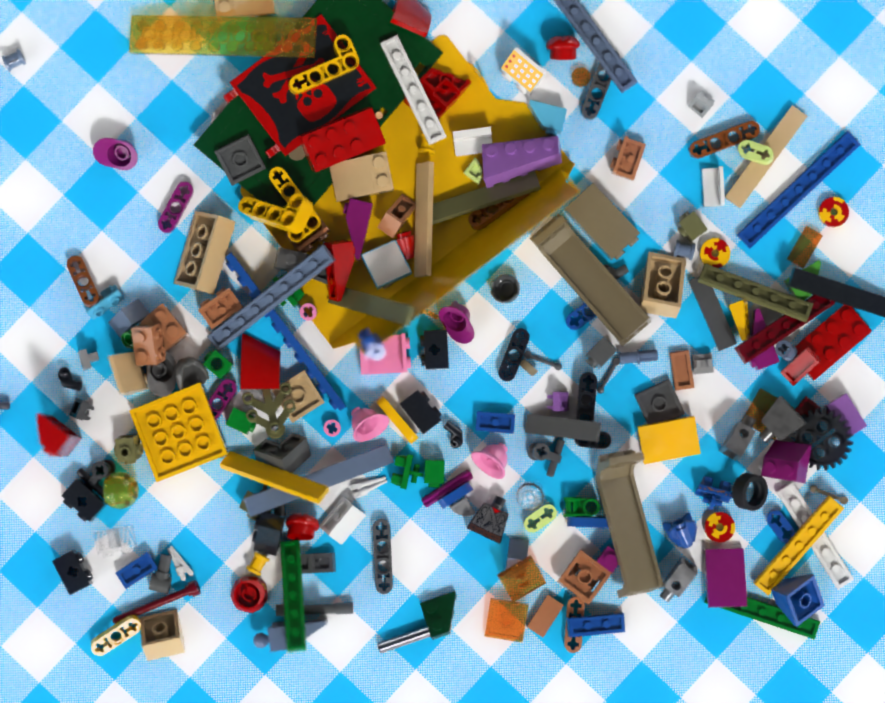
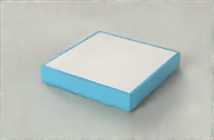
[361,239,412,290]

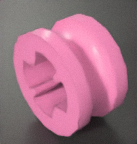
[299,303,317,321]
[323,419,341,437]

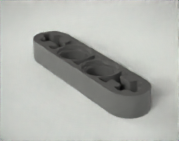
[581,50,619,120]
[373,519,393,594]

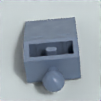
[253,619,328,652]

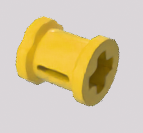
[418,132,436,154]
[246,551,270,576]

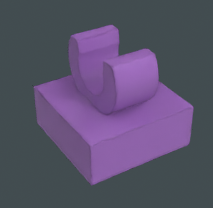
[547,392,569,412]

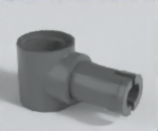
[149,554,172,594]

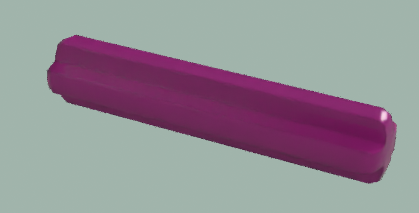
[421,469,473,507]

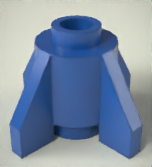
[662,513,697,549]

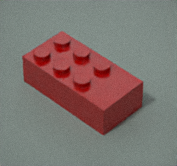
[298,107,386,172]

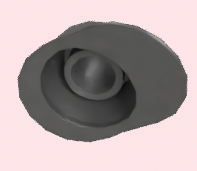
[146,352,176,397]

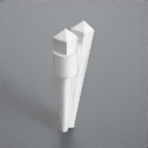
[350,477,387,499]
[167,546,193,581]

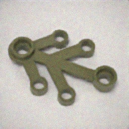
[242,382,296,439]

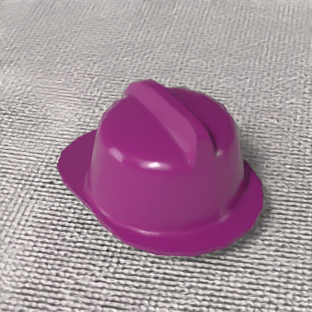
[93,138,138,170]
[439,301,474,344]

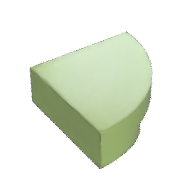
[463,158,482,185]

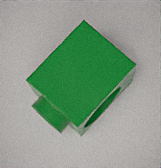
[203,350,234,380]
[226,407,257,435]
[424,460,444,487]

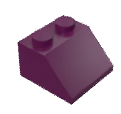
[761,440,812,483]

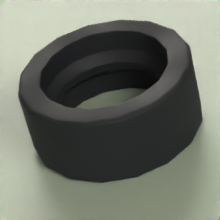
[732,473,768,511]

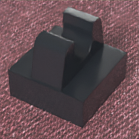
[69,397,94,420]

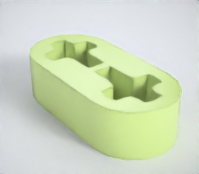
[738,140,774,165]
[524,504,557,533]

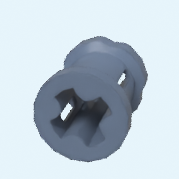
[2,49,26,72]
[673,240,696,260]
[775,340,797,361]

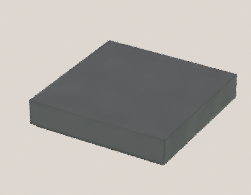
[214,134,266,186]
[634,379,685,424]

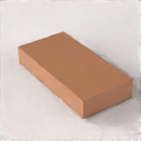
[669,350,695,391]
[527,594,564,637]

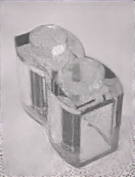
[93,525,137,558]

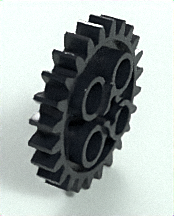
[790,408,854,471]

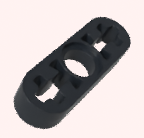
[498,328,530,382]

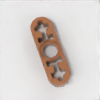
[564,596,585,653]

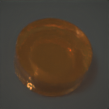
[571,67,591,87]

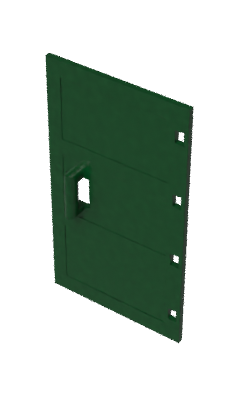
[194,0,443,208]

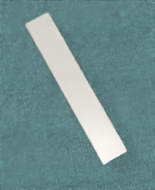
[380,35,447,146]
[775,481,854,590]

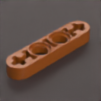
[689,121,760,159]
[468,193,530,230]

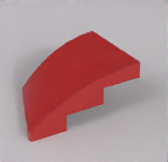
[390,0,432,37]
[403,68,472,120]
[241,334,281,389]

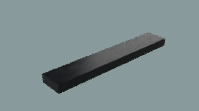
[788,268,885,318]

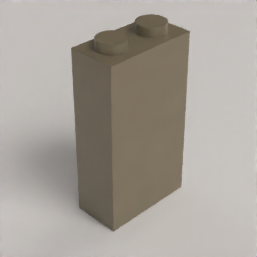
[564,183,640,260]

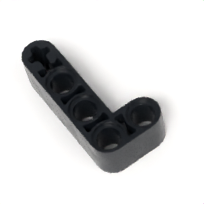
[574,372,611,449]

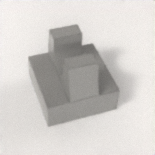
[688,91,715,118]
[78,349,99,371]
[692,353,714,375]

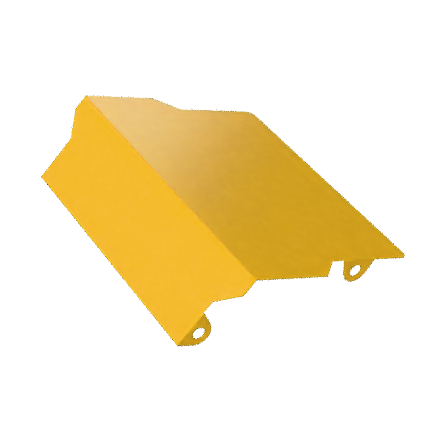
[240,35,580,355]

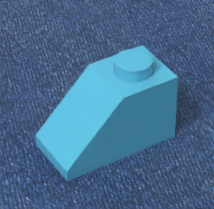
[528,100,567,136]

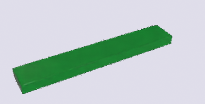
[280,540,307,653]
[704,594,820,640]

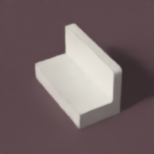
[453,126,492,157]
[702,166,725,207]
[319,497,366,545]

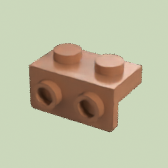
[610,136,646,181]
[286,212,330,253]
[198,287,243,330]
[131,323,166,366]

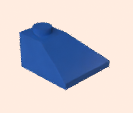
[771,574,825,627]

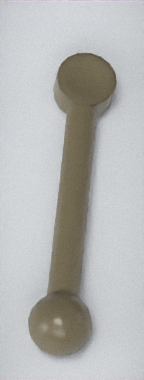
[810,485,848,504]

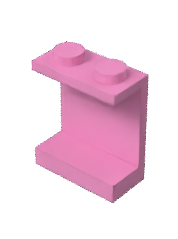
[360,333,411,375]

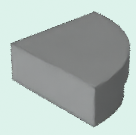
[449,497,475,516]

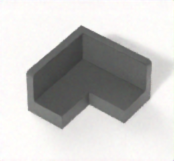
[253,433,311,473]

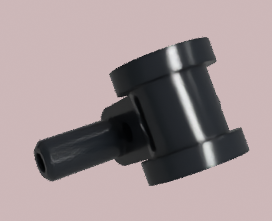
[77,459,116,498]

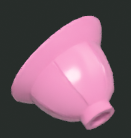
[351,407,389,442]
[471,443,508,479]

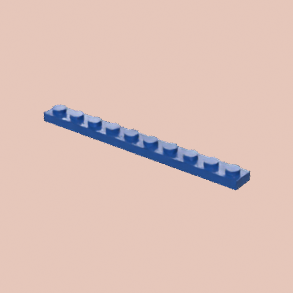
[225,253,347,411]

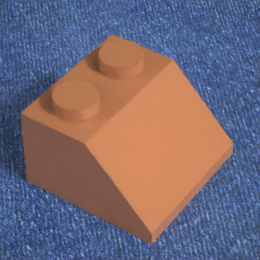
[139,303,189,352]

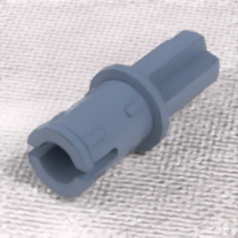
[620,349,658,365]

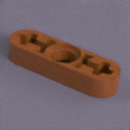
[67,256,100,308]

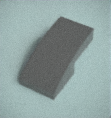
[301,553,336,574]

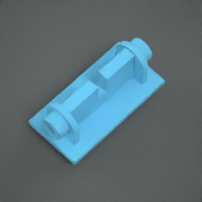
[83,285,124,320]

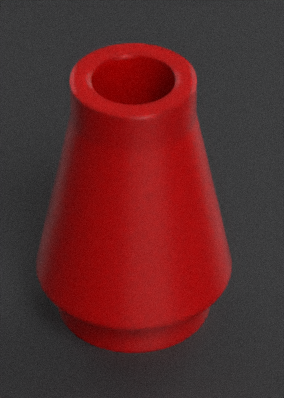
[396,230,415,260]

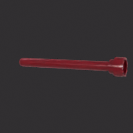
[112,580,201,624]

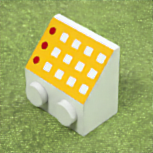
[501,47,546,95]

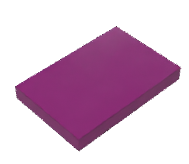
[704,548,747,608]

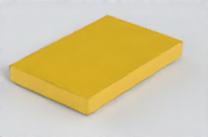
[637,416,701,464]

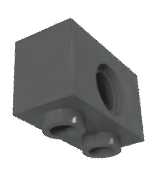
[585,337,617,369]

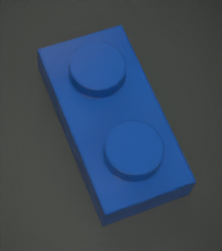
[475,411,515,434]
[115,552,158,589]

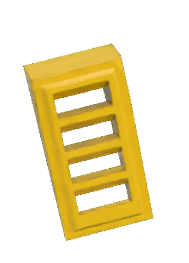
[729,300,750,341]

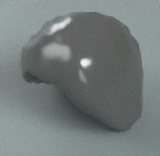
[174,357,209,391]

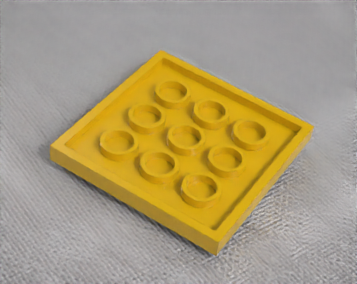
[129,382,229,482]

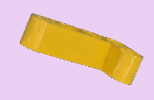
[288,35,359,94]
[269,167,321,244]
[238,193,314,234]

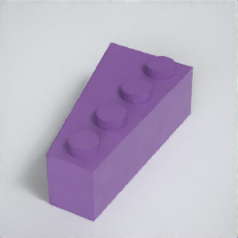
[482,136,562,188]

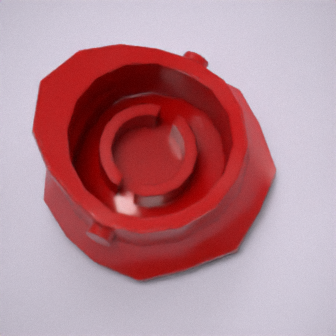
[230,576,268,613]

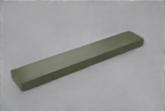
[433,171,541,225]
[698,263,813,322]
[328,288,415,326]

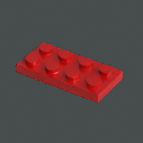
[794,305,872,381]

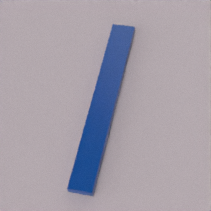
[736,131,861,249]

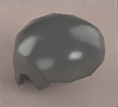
[490,274,520,304]

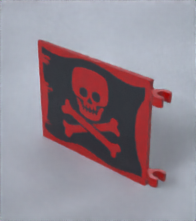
[223,14,376,159]

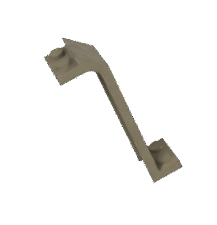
[529,214,651,347]
[596,449,664,598]

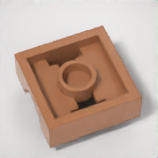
[557,550,612,605]

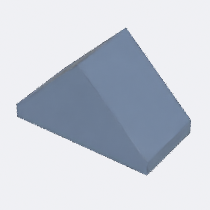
[108,299,149,338]
[505,538,529,579]

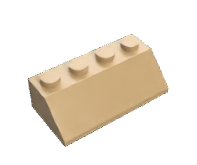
[173,211,236,295]

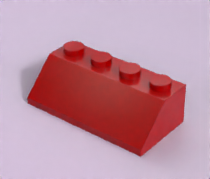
[36,413,82,457]

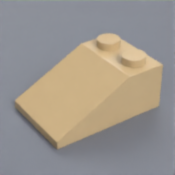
[214,0,275,23]
[329,152,394,202]
[639,252,686,319]
[108,352,149,396]

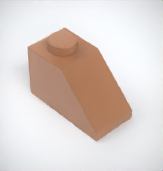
[377,194,416,238]

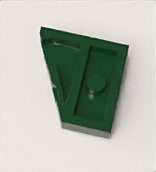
[420,591,457,640]

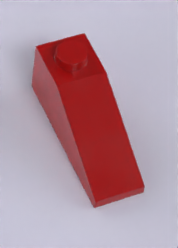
[324,239,355,302]

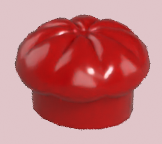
[546,36,580,60]
[285,513,320,540]

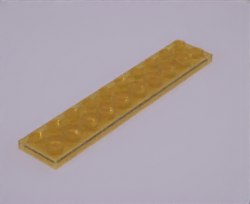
[129,15,317,58]

